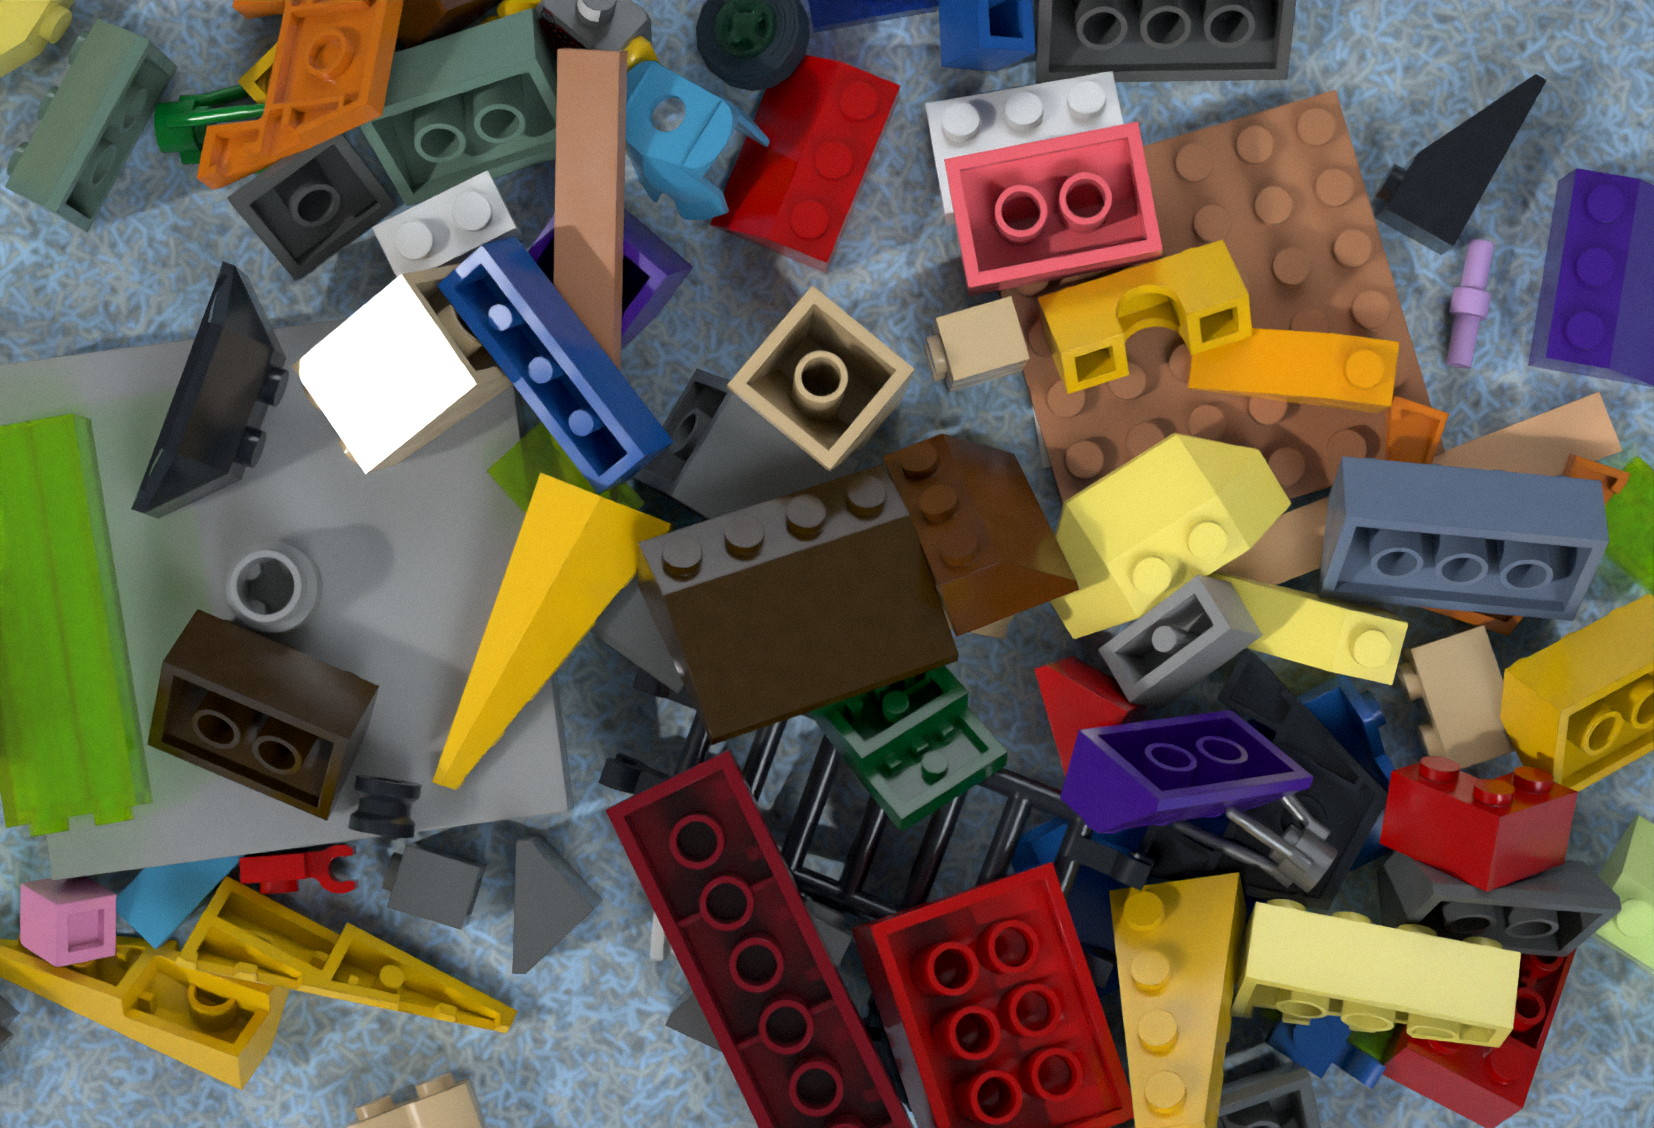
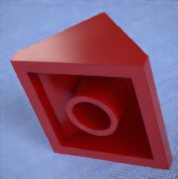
[1034,656,1148,778]

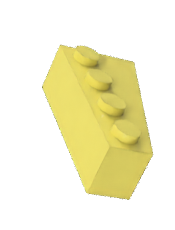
[1230,899,1521,1048]

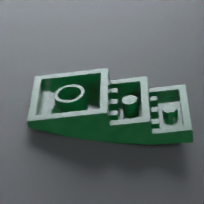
[810,666,1008,832]

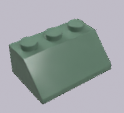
[359,8,557,206]
[5,19,178,232]

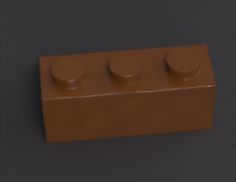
[882,433,1079,637]

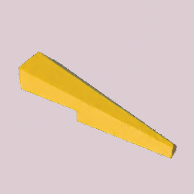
[432,472,674,790]
[174,876,518,1033]
[0,934,290,1091]

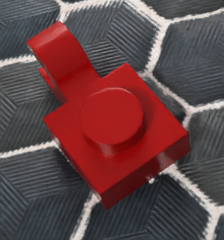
[239,843,359,894]

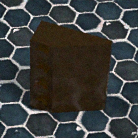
[638,464,959,745]

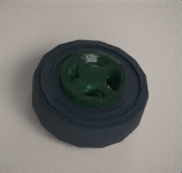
[696,0,810,91]

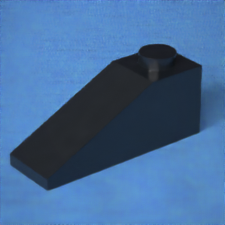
[1375,74,1547,255]

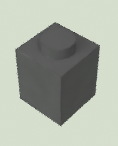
[382,842,487,930]

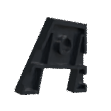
[1136,648,1388,910]

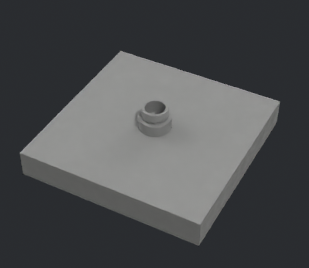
[0,318,574,880]

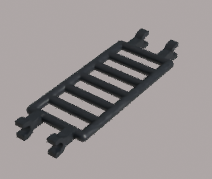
[598,667,1155,988]

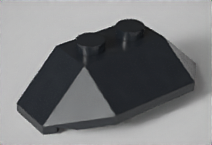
[131,261,289,519]

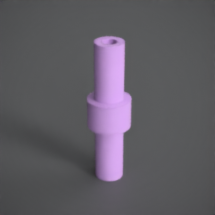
[1446,239,1494,369]

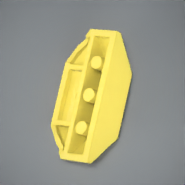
[1050,433,1291,639]

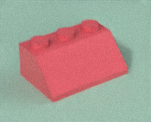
[944,122,1163,296]

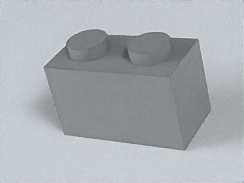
[1098,575,1263,708]

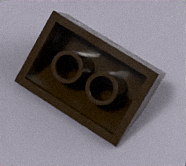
[147,609,379,821]

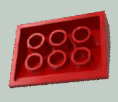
[851,862,1134,1128]

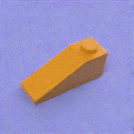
[1187,328,1399,413]

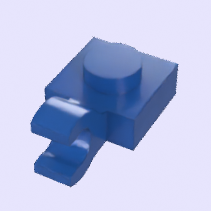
[1264,1012,1386,1089]

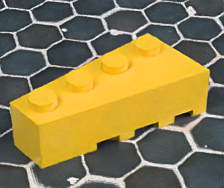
[1109,872,1247,1128]

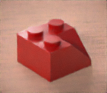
[1379,756,1578,892]

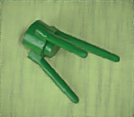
[154,84,270,174]

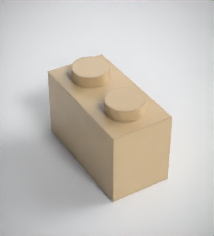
[924,296,1030,393]
[1396,625,1516,769]

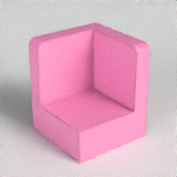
[20,876,116,967]

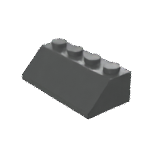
[1034,0,1296,83]

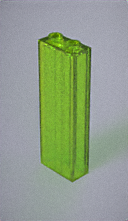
[0,413,153,837]

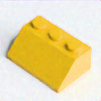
[1500,593,1654,792]

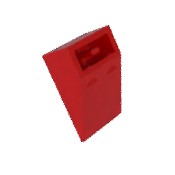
[1380,948,1577,1128]

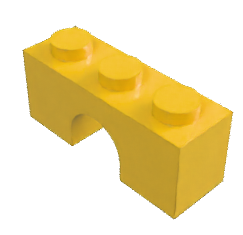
[1038,239,1252,394]

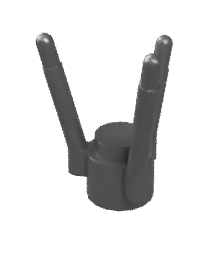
[1171,794,1338,893]

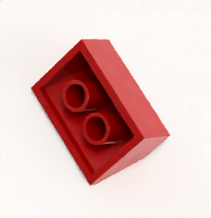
[710,55,901,273]

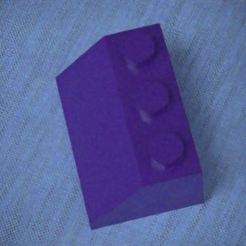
[1528,168,1654,387]
[1060,710,1313,834]

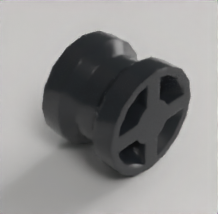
[348,775,422,838]

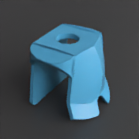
[625,60,770,220]

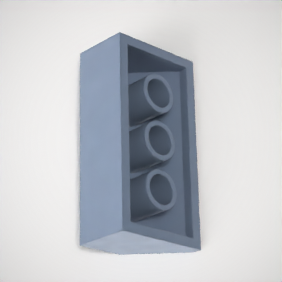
[1318,456,1609,621]

